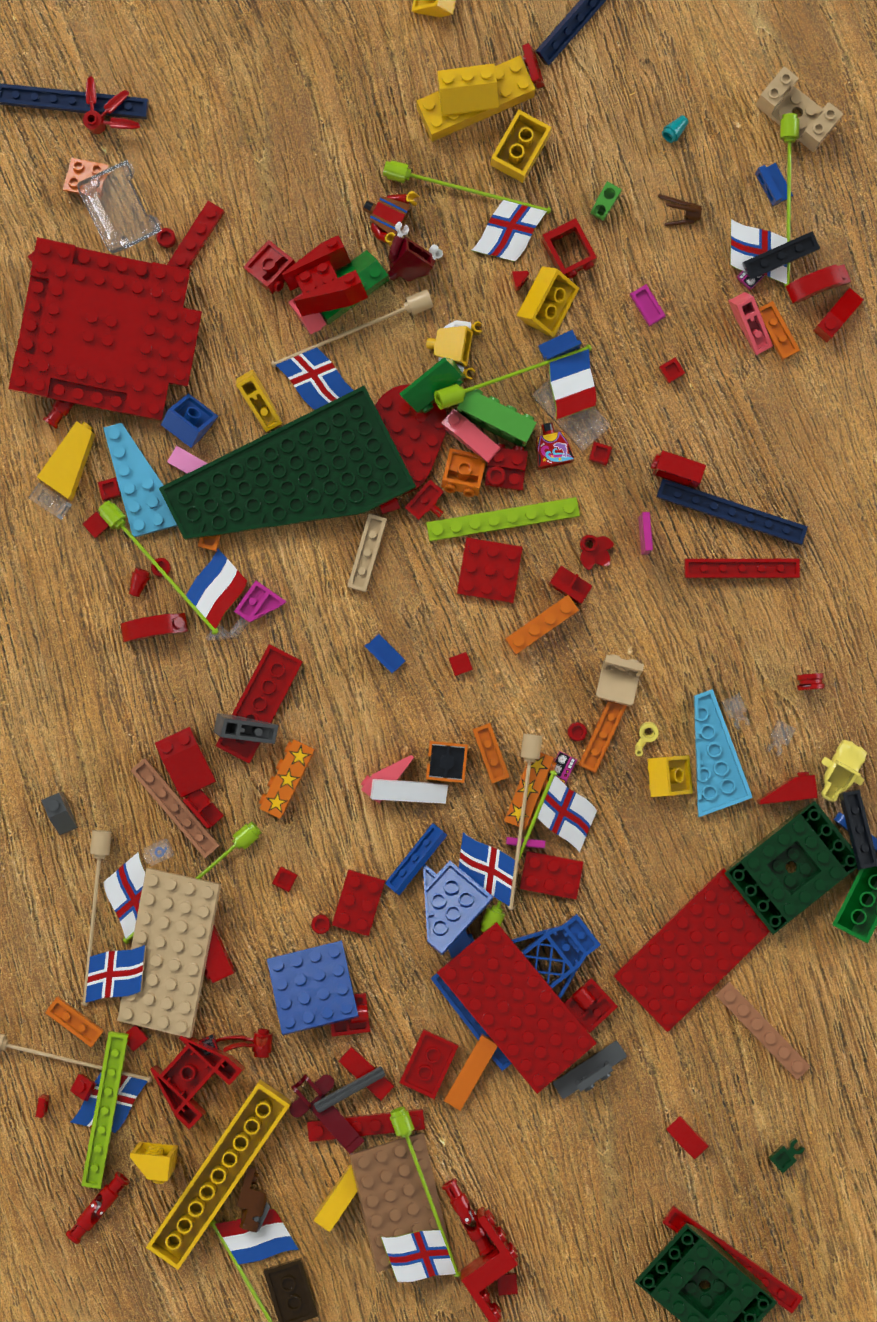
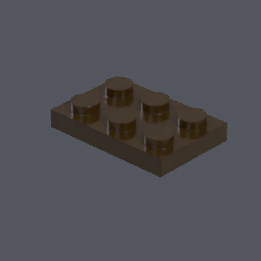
[263,1258,319,1322]

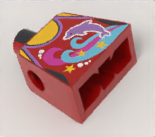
[536,423,574,470]

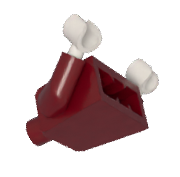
[387,222,443,282]

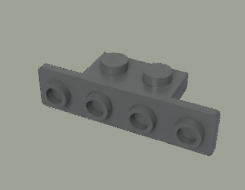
[553,1040,627,1099]

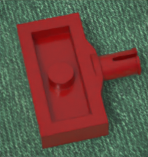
[405,480,444,521]

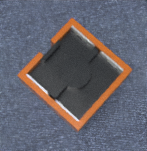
[426,741,468,783]

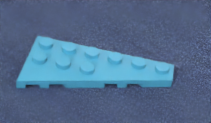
[103,423,177,538]
[694,689,753,817]

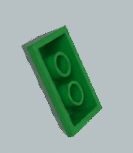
[399,357,466,413]

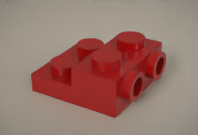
[243,240,296,294]
[485,443,528,491]

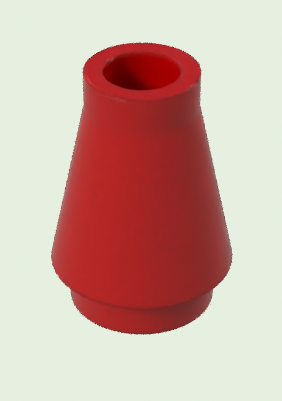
[129,568,150,597]

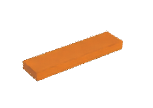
[578,701,627,773]
[444,1034,498,1111]

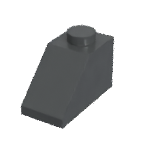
[41,792,78,835]

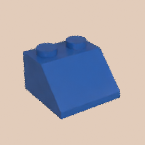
[161,393,218,448]

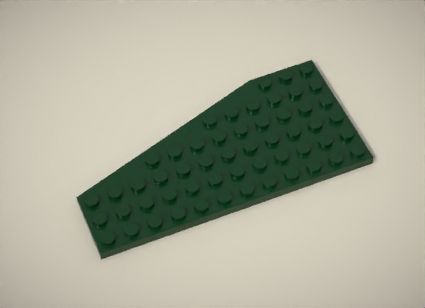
[159,385,416,540]

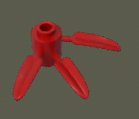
[83,76,141,134]
[216,1028,273,1058]

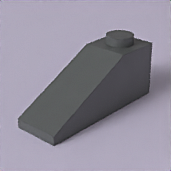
[214,713,279,744]

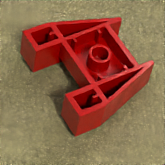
[282,235,368,316]
[150,1036,246,1130]

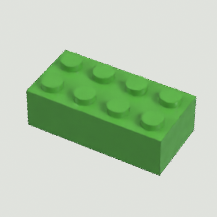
[457,389,537,449]

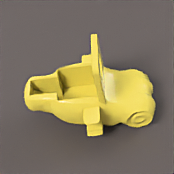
[821,740,867,802]

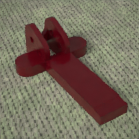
[290,1074,365,1154]

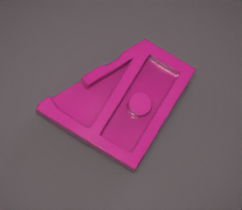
[234,581,286,623]

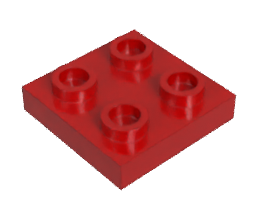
[564,978,618,1033]
[330,992,371,1037]

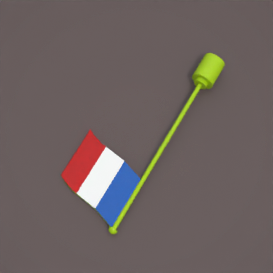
[434,344,596,421]

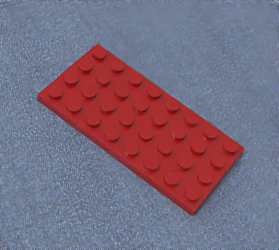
[613,868,770,1032]
[437,922,597,1094]

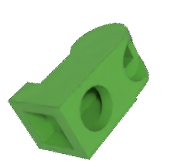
[590,181,622,221]

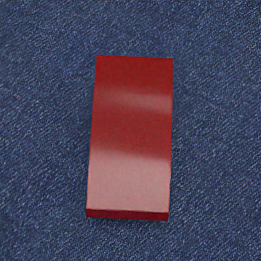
[666,1116,709,1159]

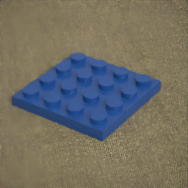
[267,940,359,1036]

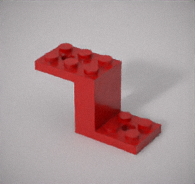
[461,1206,519,1322]

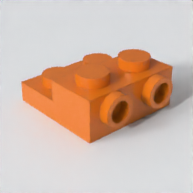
[441,448,486,497]

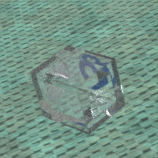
[143,838,175,866]

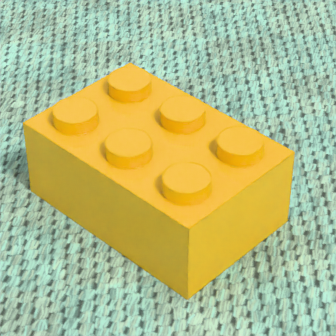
[490,109,552,183]

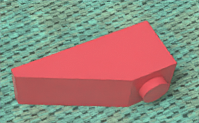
[729,292,773,355]
[442,409,501,463]
[361,755,414,804]

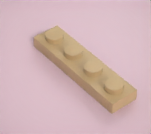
[347,514,387,592]

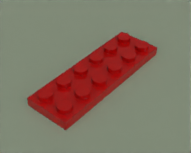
[215,644,303,764]

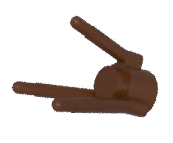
[658,194,702,226]

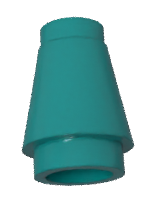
[662,115,689,143]

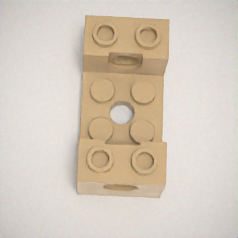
[755,66,843,152]

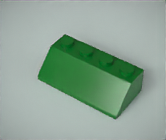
[320,250,389,325]
[832,866,877,944]

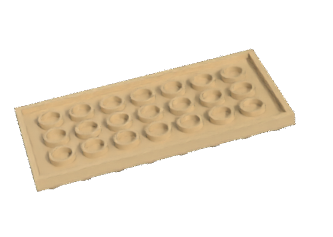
[117,868,221,1038]

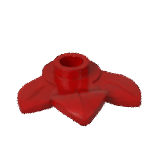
[580,535,614,570]

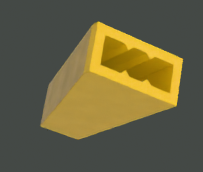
[37,421,95,502]
[314,1163,357,1232]

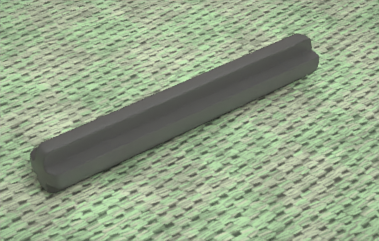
[314,1067,386,1113]

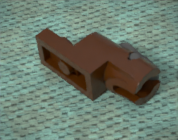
[237,1165,270,1232]

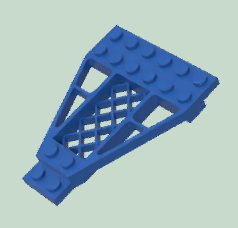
[431,914,601,1071]

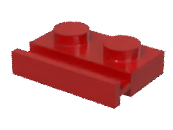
[522,43,545,89]

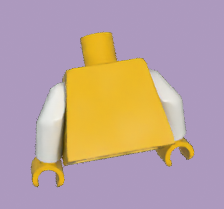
[426,320,482,380]

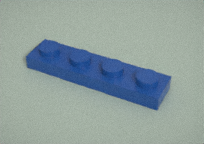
[385,823,447,896]

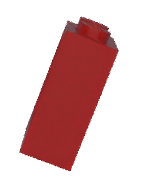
[541,218,597,279]
[650,450,706,489]

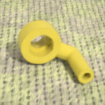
[635,722,659,756]

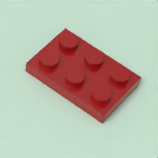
[519,851,583,900]
[332,869,385,936]
[399,1028,459,1099]

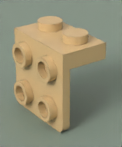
[596,654,644,706]

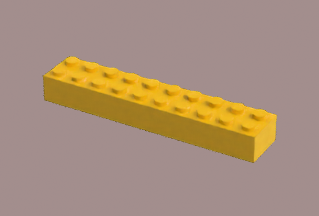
[146,1079,292,1270]

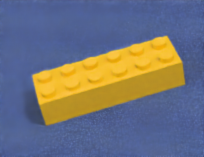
[416,55,536,142]

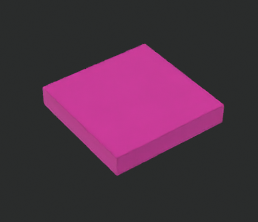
[638,512,653,555]

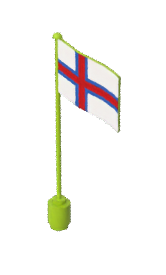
[730,113,799,288]
[383,160,551,262]
[480,770,597,932]
[103,821,262,944]
[381,1106,461,1282]

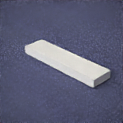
[370,779,448,804]

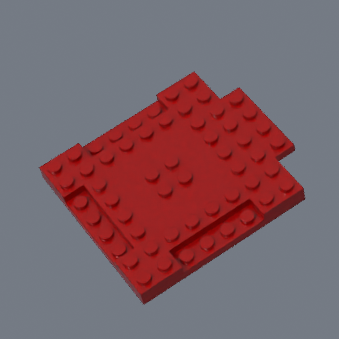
[8,237,202,422]

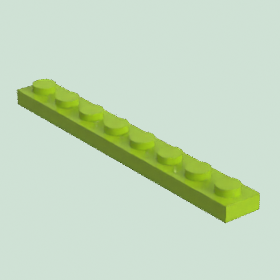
[426,497,580,542]
[81,1031,129,1189]

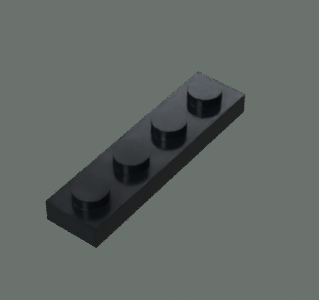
[742,231,820,281]
[839,790,877,870]

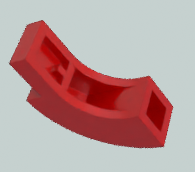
[786,264,851,304]
[120,613,188,642]

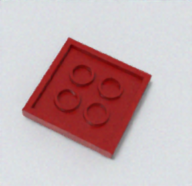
[457,537,523,603]

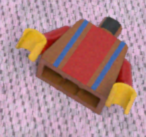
[363,191,420,247]

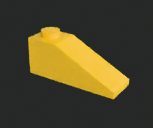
[236,369,282,432]

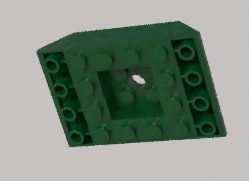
[724,801,857,935]
[635,1223,777,1322]

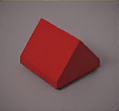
[511,271,529,292]

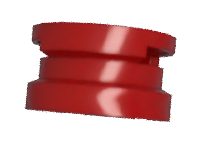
[796,673,825,691]

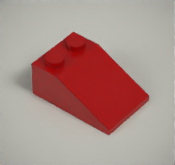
[155,727,217,798]

